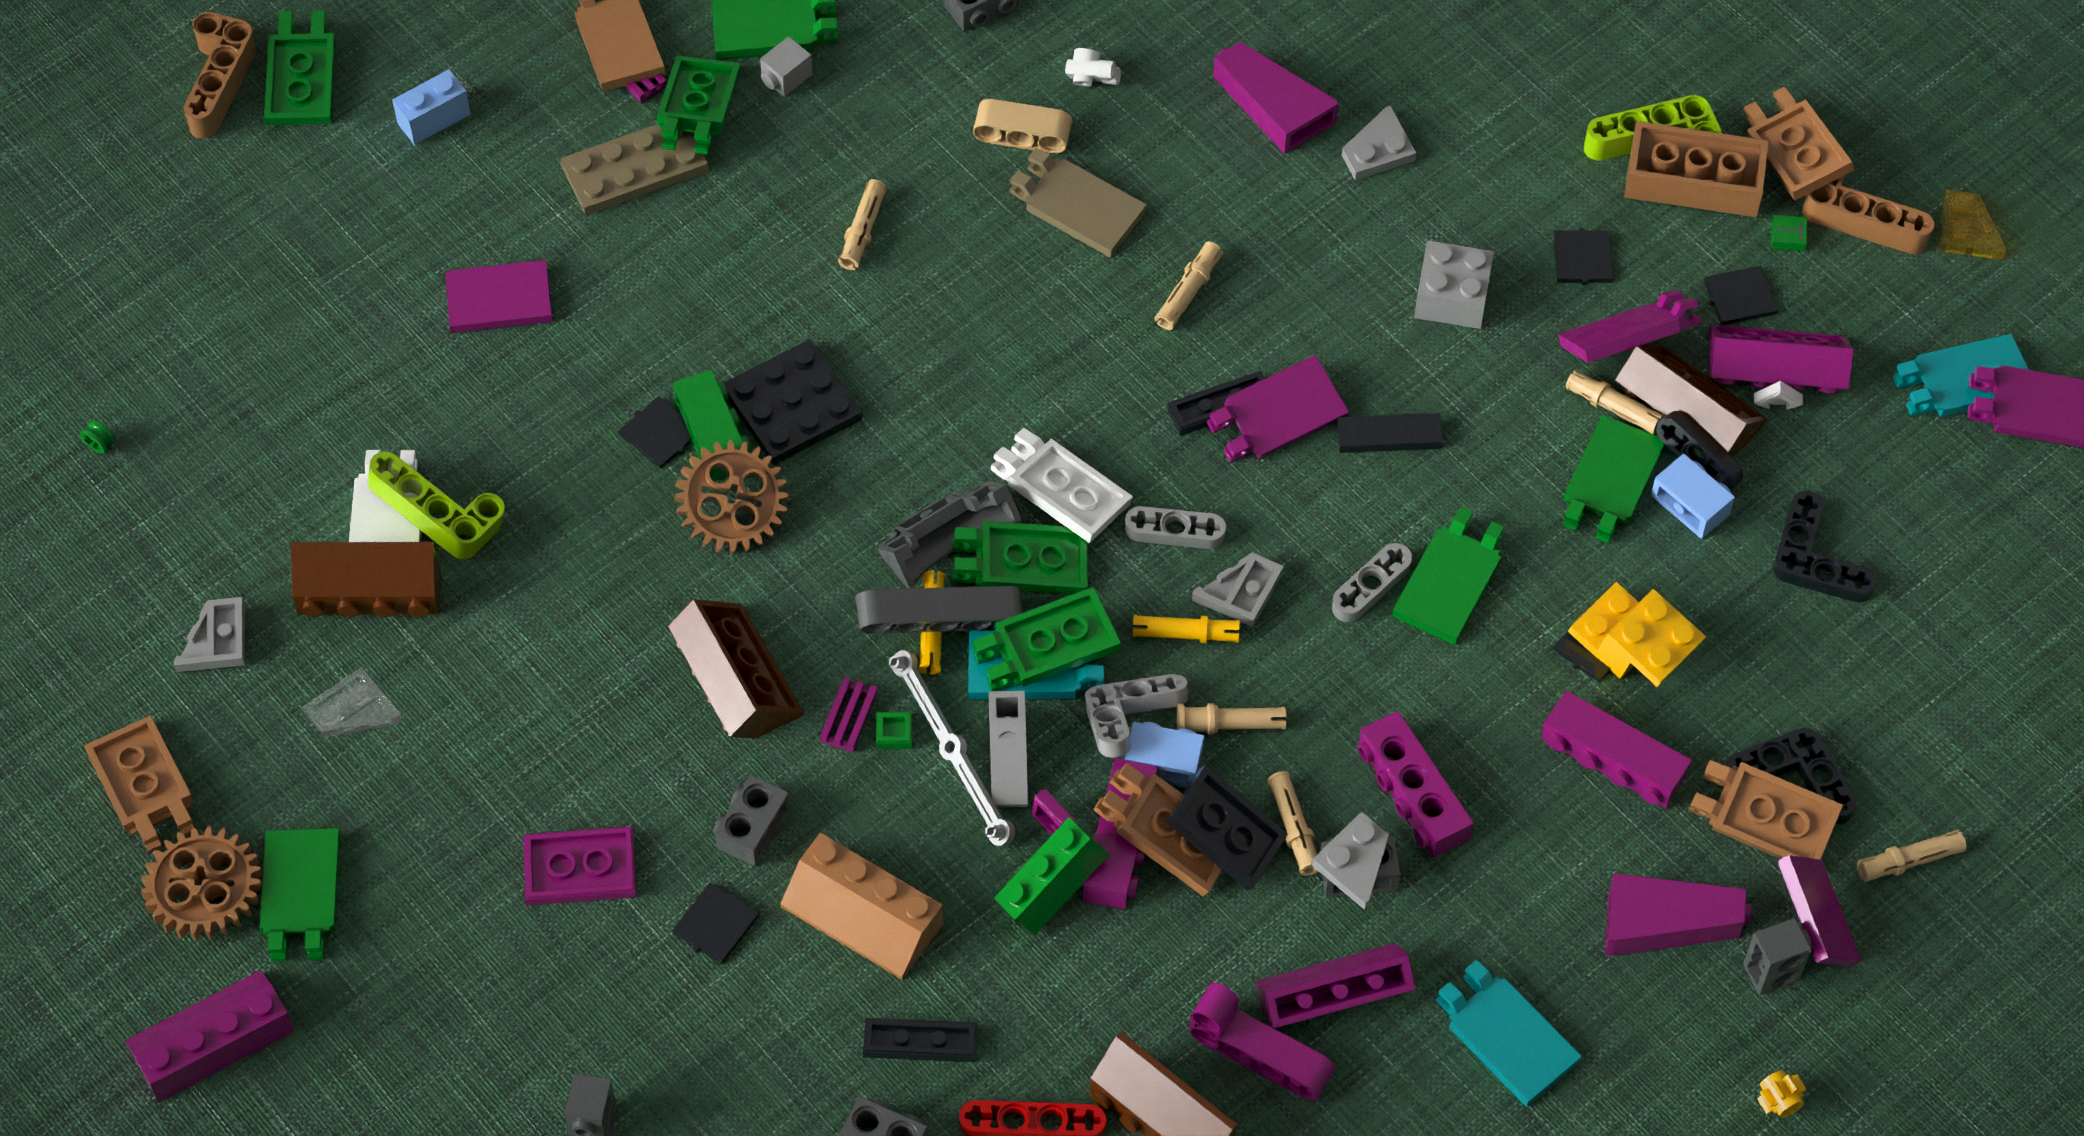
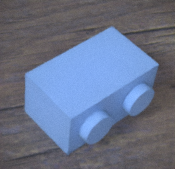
[392,69,471,145]
[1651,453,1735,539]
[1125,722,1204,788]

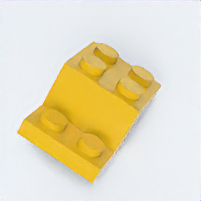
[1568,582,1706,687]

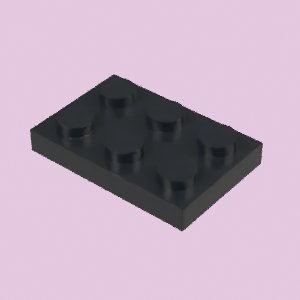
[1165,765,1288,891]

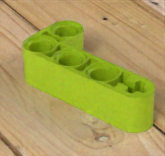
[1583,95,1722,161]
[367,451,505,559]

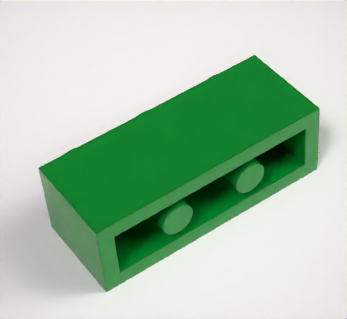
[673,370,752,481]
[994,817,1110,935]

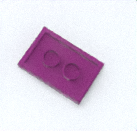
[445,260,553,333]
[523,826,637,905]
[1778,855,1861,966]

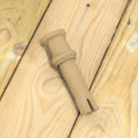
[1177,703,1286,735]

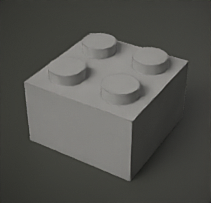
[1414,240,1494,329]

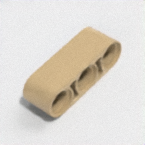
[973,99,1073,153]

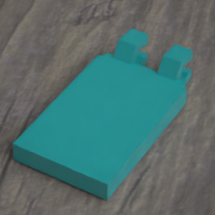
[1893,334,2029,418]
[968,630,1104,699]
[1436,959,1582,1107]

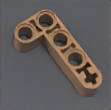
[184,12,257,139]
[1802,175,1934,254]

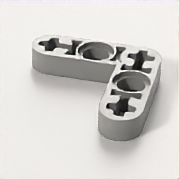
[1085,674,1188,757]

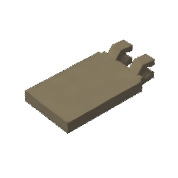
[1010,148,1147,258]

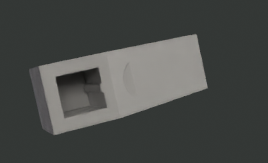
[989,691,1028,808]

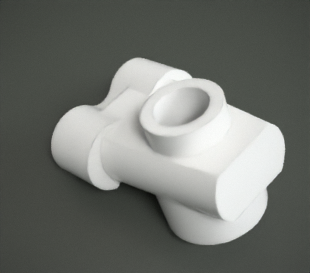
[1065,48,1121,86]

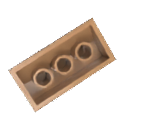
[1624,121,1769,217]
[780,832,943,980]

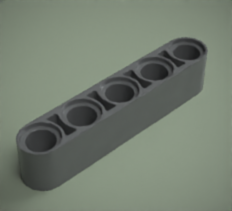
[855,586,1024,634]

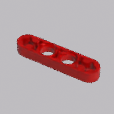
[959,1100,1106,1136]

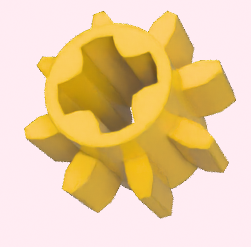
[1757,1070,1807,1118]

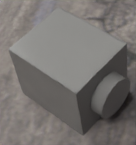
[760,36,813,97]

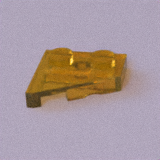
[1939,189,2006,260]

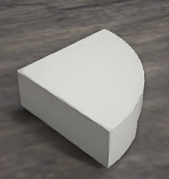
[1754,381,1803,409]

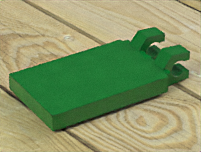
[712,0,839,60]
[264,10,336,125]
[657,55,741,154]
[1563,415,1665,543]
[1392,507,1505,646]
[952,521,1088,594]
[972,587,1121,691]
[259,828,341,962]

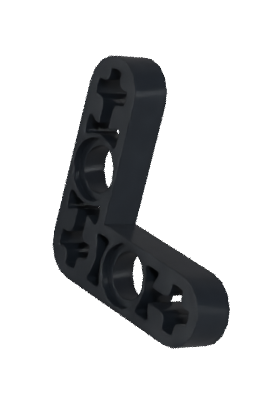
[1773,491,1876,602]
[1725,728,1857,824]

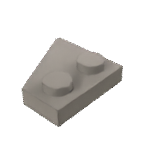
[1342,106,1416,181]
[1192,552,1284,627]
[174,597,245,672]
[1312,812,1389,910]

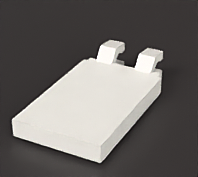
[991,428,1133,543]
[349,450,422,542]

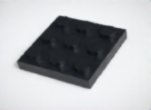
[724,339,863,465]

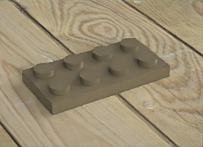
[560,124,709,216]

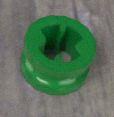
[80,420,115,454]

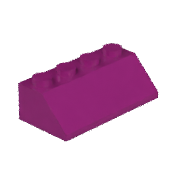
[1708,324,1853,393]
[125,970,294,1102]

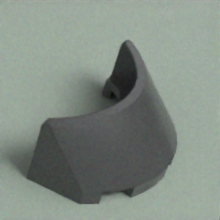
[878,481,1022,589]

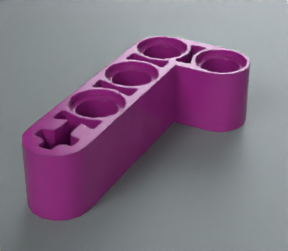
[1190,983,1336,1101]

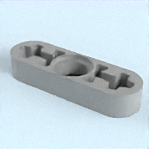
[1125,506,1226,549]
[1332,543,1412,622]

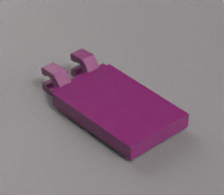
[1558,290,1701,363]
[1206,355,1349,463]
[1967,365,2084,448]

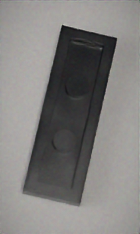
[1167,371,1265,436]
[1336,413,1443,453]
[863,1018,977,1062]

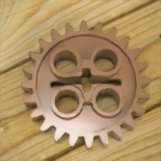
[674,440,789,554]
[141,826,263,941]

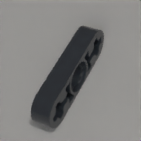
[1656,411,1743,491]

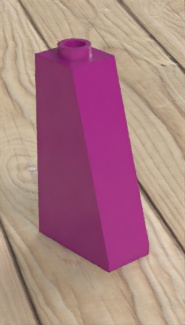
[1213,42,1339,154]
[1604,873,1752,956]

